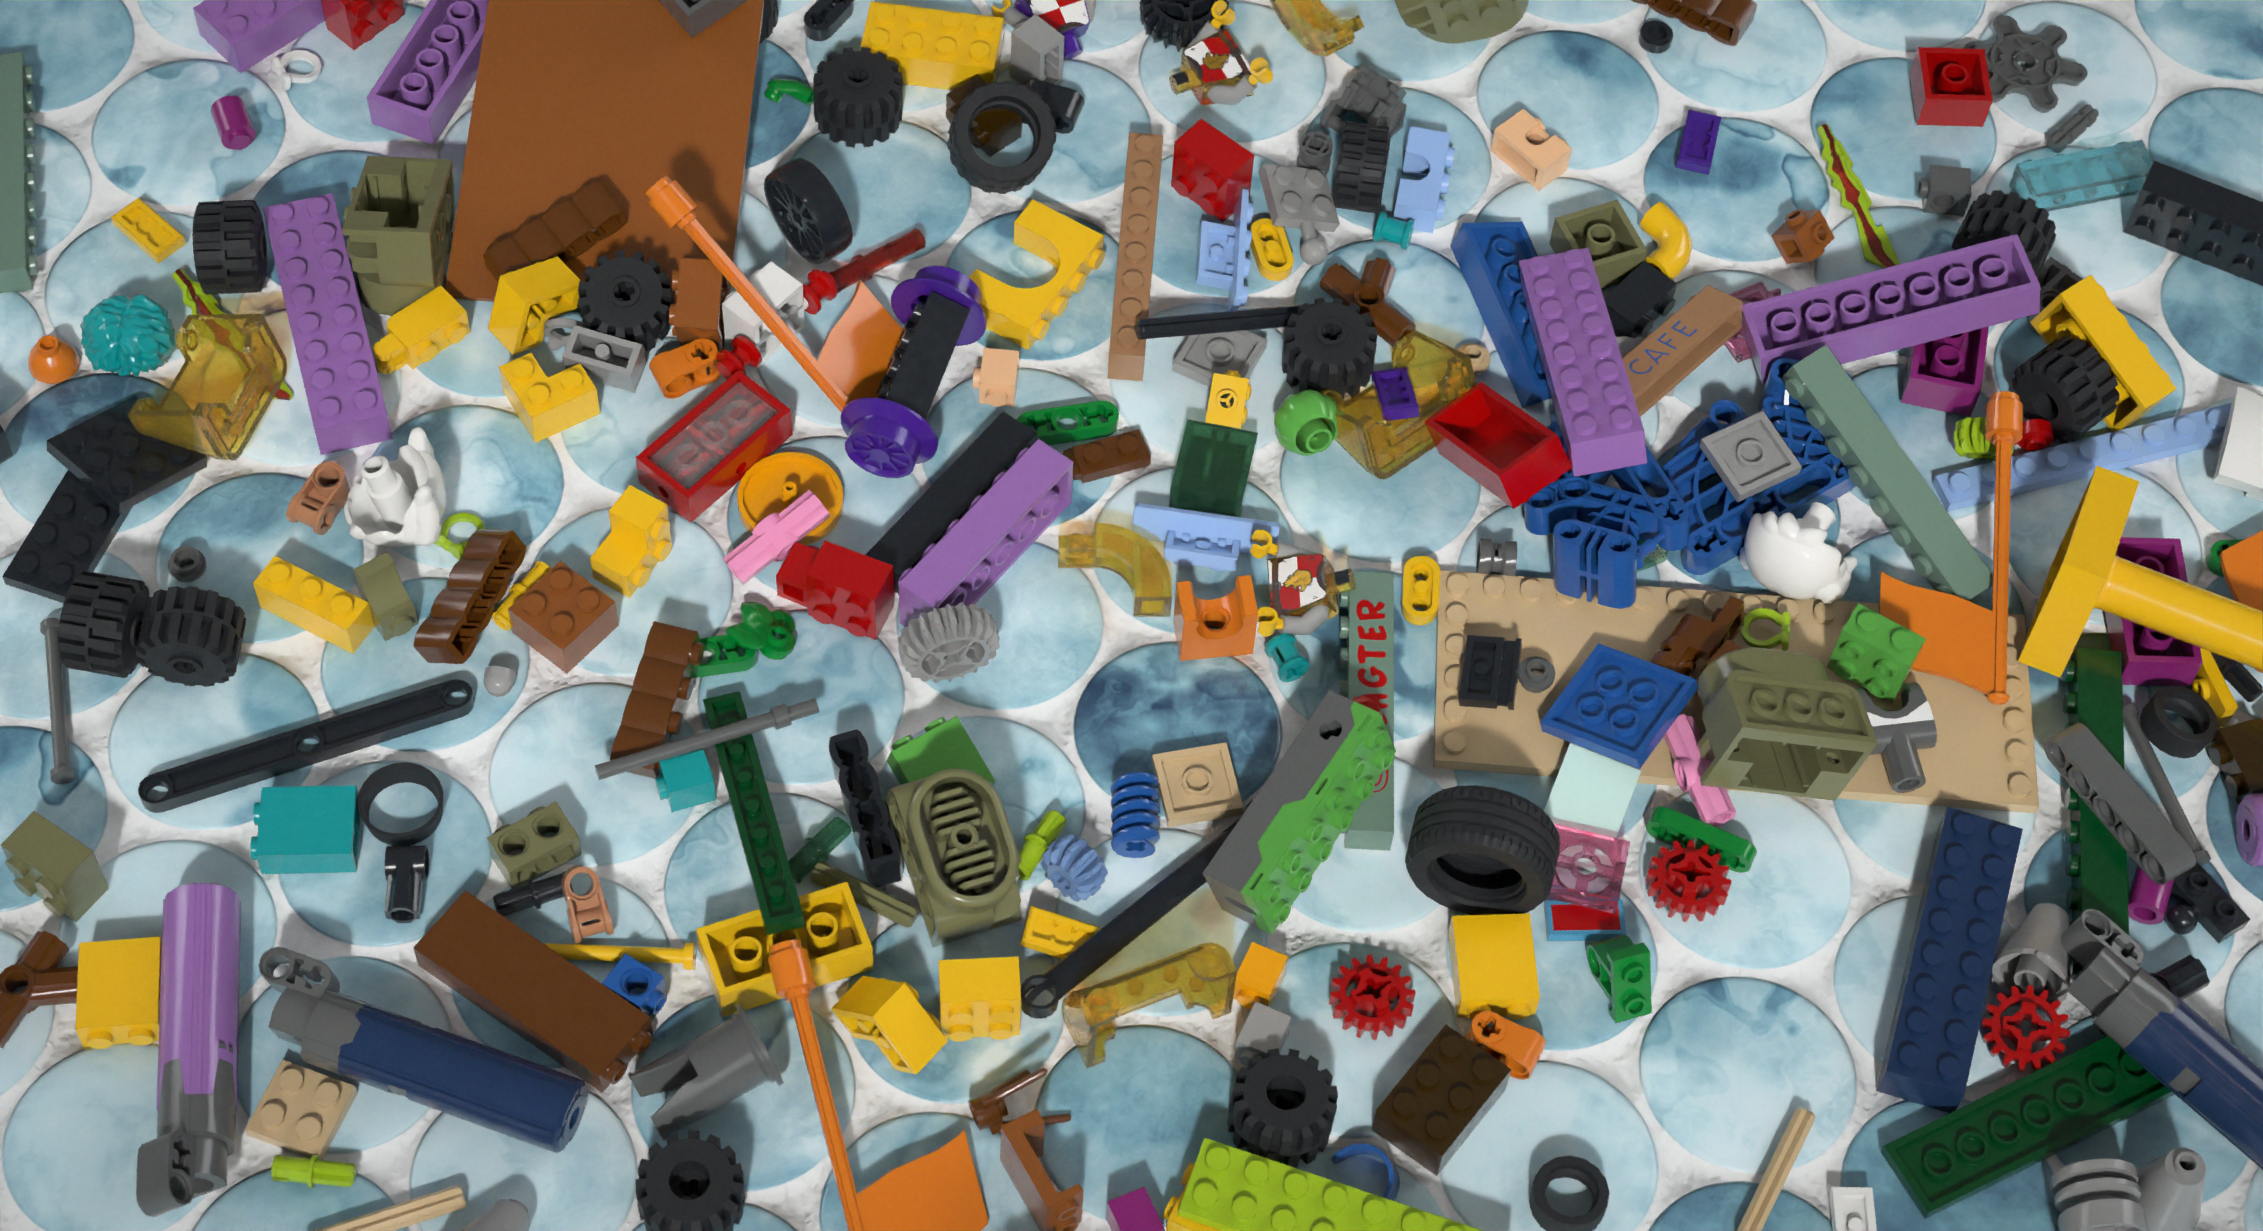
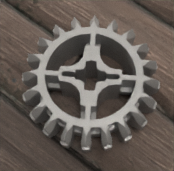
[898,602,1000,683]

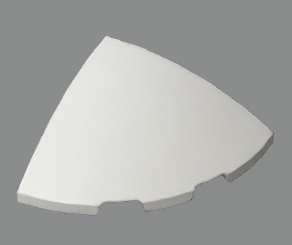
[2212,386,2263,501]

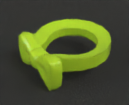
[433,513,485,560]
[1741,608,1791,651]

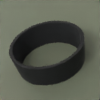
[357,762,443,846]

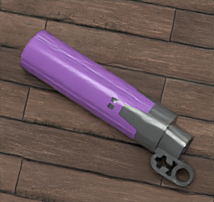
[136,882,241,1217]

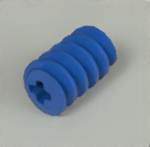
[1111,772,1160,858]

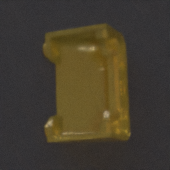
[128,314,287,461]
[1319,330,1477,479]
[1061,942,1237,1068]

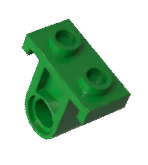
[1586,935,1652,1023]

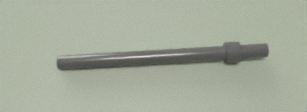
[595,698,819,780]

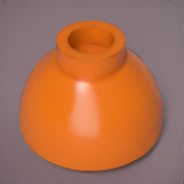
[28,335,80,384]

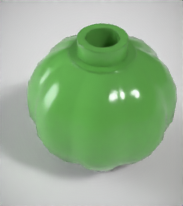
[1274,389,1340,456]

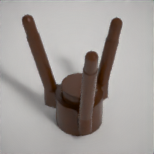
[968,1068,1072,1135]

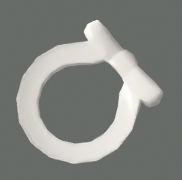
[271,50,322,90]

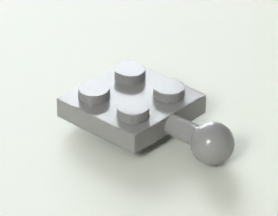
[1258,163,1340,266]

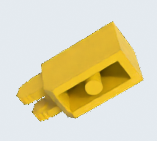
[372,285,470,375]

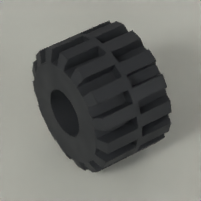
[813,47,903,148]
[1952,190,2056,277]
[193,200,267,295]
[578,250,673,352]
[1281,297,1377,403]
[2012,336,2120,443]
[58,571,149,678]
[136,586,246,687]
[1227,1048,1338,1168]
[635,1130,745,1231]

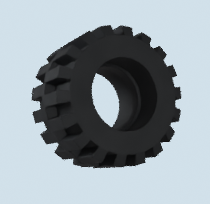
[1333,122,1391,213]

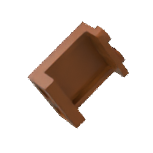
[1000,1109,1084,1231]

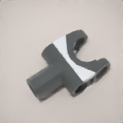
[1855,682,1937,793]

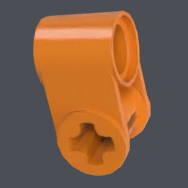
[649,338,721,399]
[1466,1011,1546,1080]

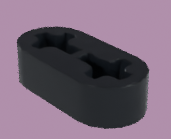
[804,0,854,41]

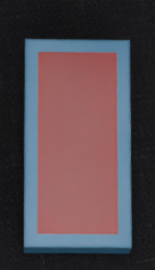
[1544,900,1626,941]

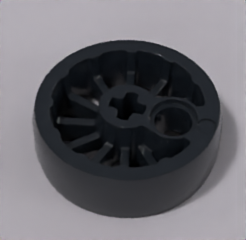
[764,158,853,264]

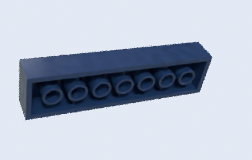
[1876,807,2023,1113]

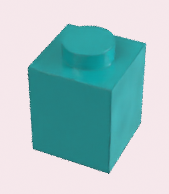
[655,749,716,812]

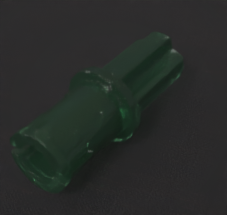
[788,817,851,883]

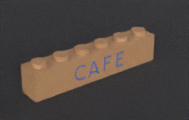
[1622,285,1743,417]

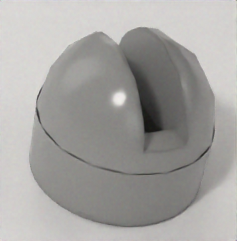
[484,666,515,697]

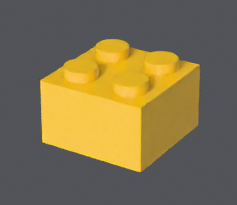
[938,957,1021,1042]

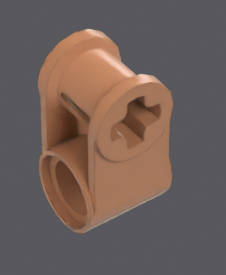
[286,461,350,535]
[561,865,614,944]

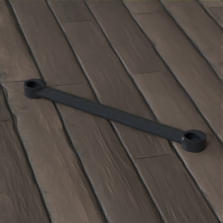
[1021,800,1253,1019]

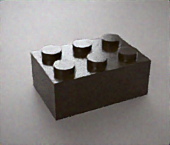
[1372,1024,1511,1176]

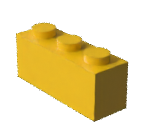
[253,556,375,654]

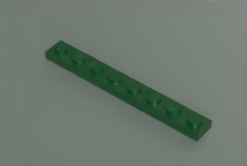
[703,691,805,936]

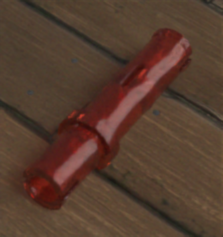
[829,228,926,293]

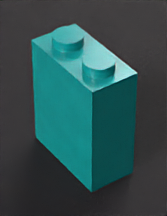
[250,785,361,874]

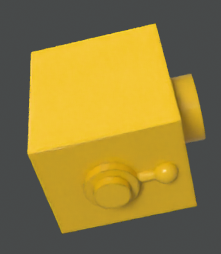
[1205,370,1252,432]

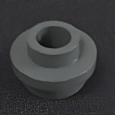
[168,546,207,582]
[1518,656,1555,693]

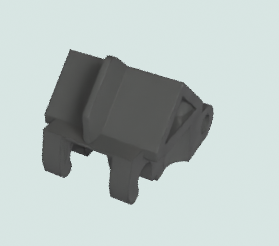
[1320,64,1407,137]

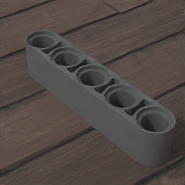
[2044,723,2196,885]

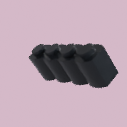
[829,729,903,888]

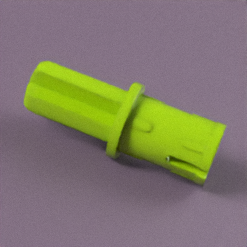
[1018,810,1067,881]
[271,1155,357,1188]

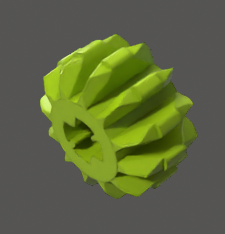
[1953,416,2015,460]

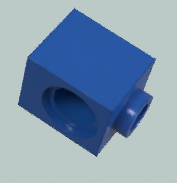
[602,953,667,1016]

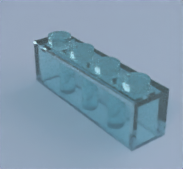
[2009,140,2154,212]

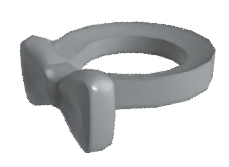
[543,318,587,351]

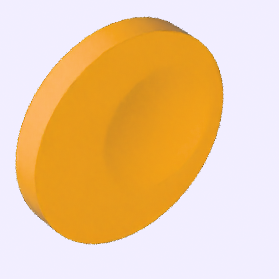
[737,452,844,546]

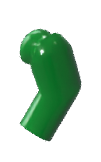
[764,79,814,106]

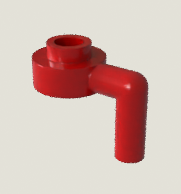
[2015,419,2054,452]

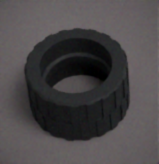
[947,81,1056,194]

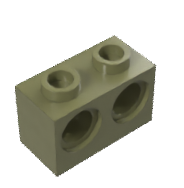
[487,802,582,889]

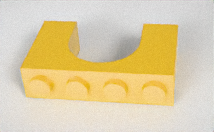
[969,199,1105,350]

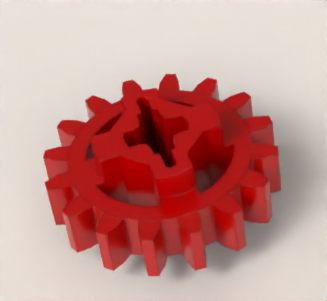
[1645,840,1731,922]
[1329,955,1416,1040]
[1981,985,2070,1072]

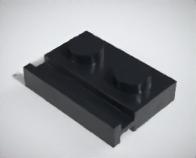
[1459,635,1522,710]

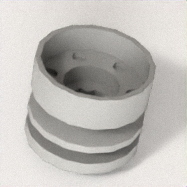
[2051,1158,2149,1231]

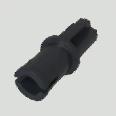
[2211,652,2263,702]
[493,871,573,917]

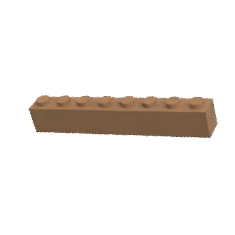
[1108,132,1163,381]

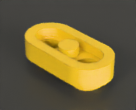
[1250,218,1294,281]
[1401,556,1440,625]

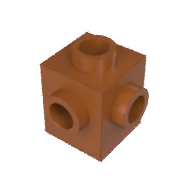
[1771,209,1835,264]

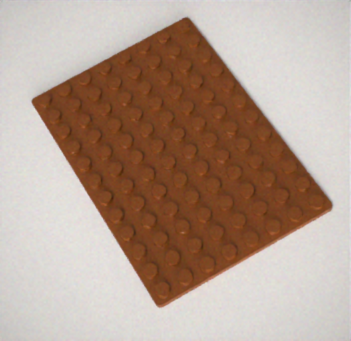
[445,0,764,308]

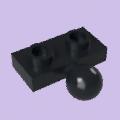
[2166,863,2250,944]

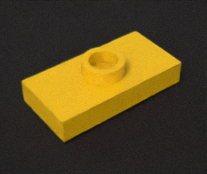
[111,198,186,264]
[2192,648,2238,728]
[1019,905,1101,959]

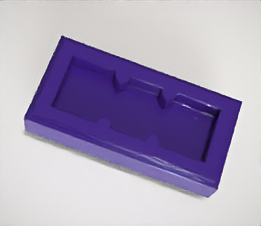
[1675,110,1722,175]
[1371,367,1419,421]

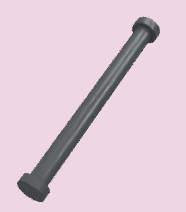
[40,618,75,784]
[2123,704,2211,866]

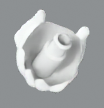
[344,427,447,548]
[1739,502,1857,604]

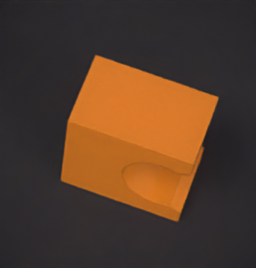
[1173,575,1258,661]

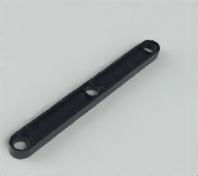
[138,679,474,813]

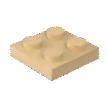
[1152,742,1243,827]
[245,1060,358,1160]

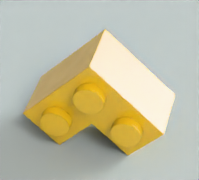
[488,256,581,355]
[499,353,600,443]
[590,485,672,598]
[831,976,948,1075]

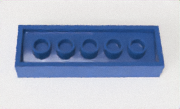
[1450,221,1552,408]

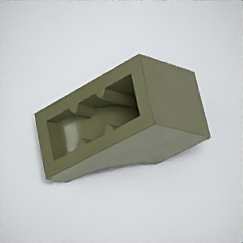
[353,552,418,641]

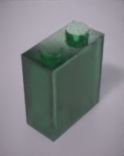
[1169,419,1258,517]

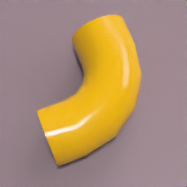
[1639,202,1692,280]

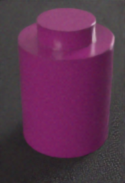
[210,95,256,150]
[2128,867,2174,925]

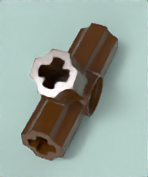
[1320,257,1416,349]
[0,930,78,1048]

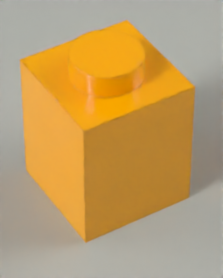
[1231,942,1288,1009]

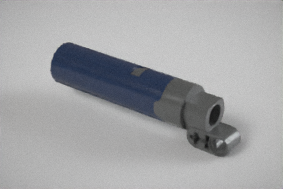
[2061,909,2263,1170]
[258,947,588,1153]

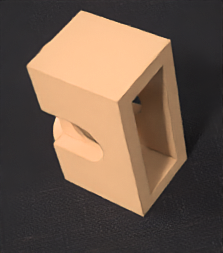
[1491,109,1572,191]

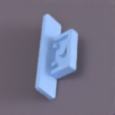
[1195,189,1253,311]
[1131,503,1280,571]

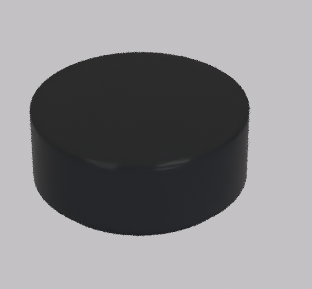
[1638,21,1673,53]

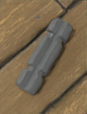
[2046,104,2099,153]

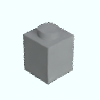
[1234,1001,1292,1068]

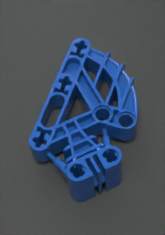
[1662,358,1856,575]
[1522,414,1690,609]

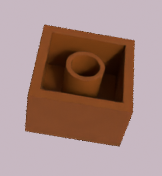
[669,258,729,350]
[508,561,619,674]

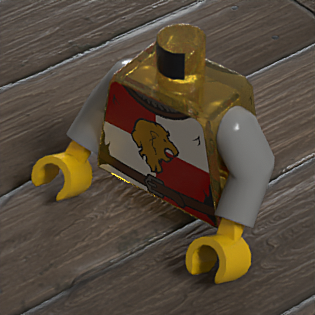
[1169,0,1273,106]
[1250,530,1356,637]

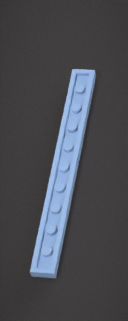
[1932,403,2232,512]

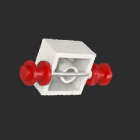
[716,261,837,379]

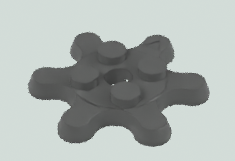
[1964,15,2087,113]

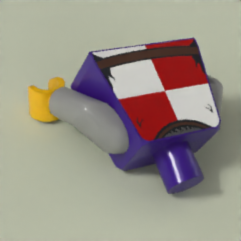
[992,0,1097,59]

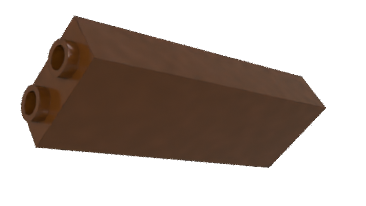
[413,891,653,1093]

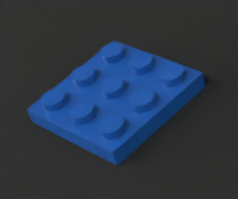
[1540,643,1697,769]

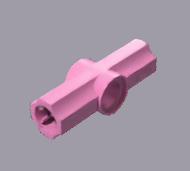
[723,490,830,585]
[1663,714,1736,827]

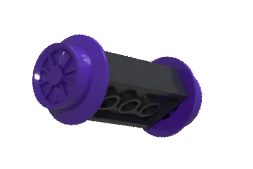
[840,266,987,478]

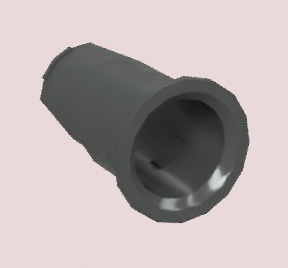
[627,1002,784,1141]

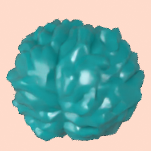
[80,294,176,377]

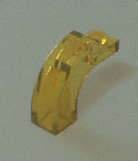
[1270,0,1364,56]
[1058,523,1172,617]

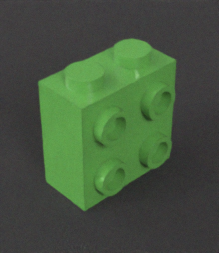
[1826,603,1926,703]
[886,716,996,785]

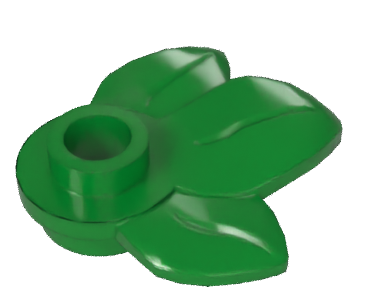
[726,601,796,660]

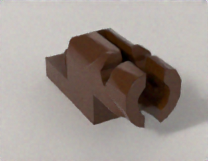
[1650,596,1744,677]

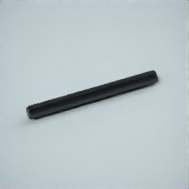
[1134,304,1314,340]

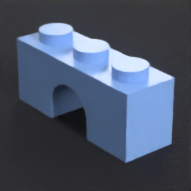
[1393,126,1455,233]

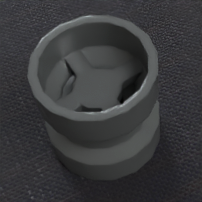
[1296,131,1333,175]
[1476,538,1517,576]

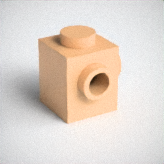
[973,348,1019,407]

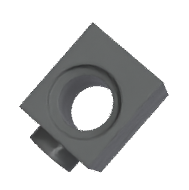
[1917,165,1972,216]

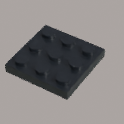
[47,396,207,513]

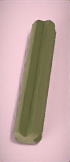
[811,861,918,927]

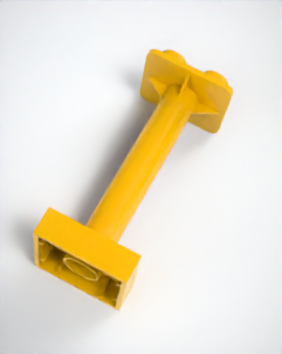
[2018,465,2263,677]

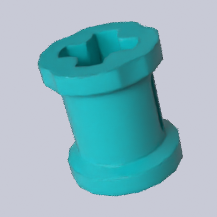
[1373,211,1415,250]
[1264,633,1310,682]

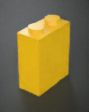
[1448,913,1540,1020]
[75,936,162,1049]

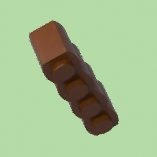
[1631,0,1757,46]
[483,181,627,283]
[413,529,526,664]
[610,621,704,779]

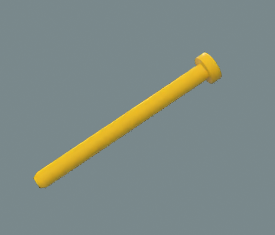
[543,942,697,970]

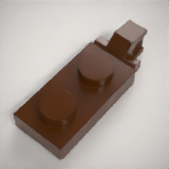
[1062,429,1151,484]

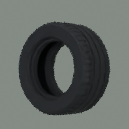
[1405,785,1560,915]

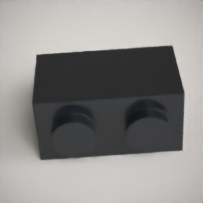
[1604,261,1677,338]

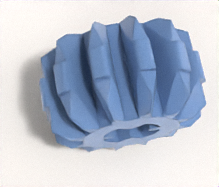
[1041,834,1108,902]

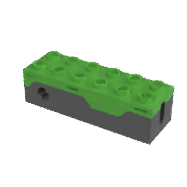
[1202,690,1396,935]

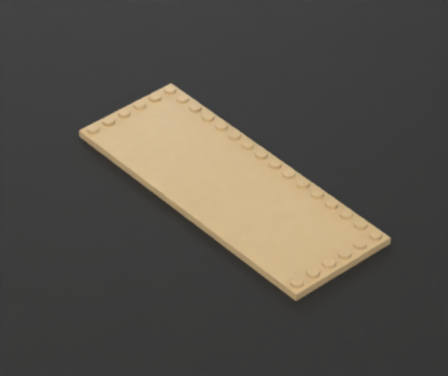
[1433,570,2039,813]

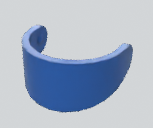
[1331,1143,1400,1201]

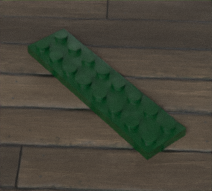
[1881,1036,2175,1219]

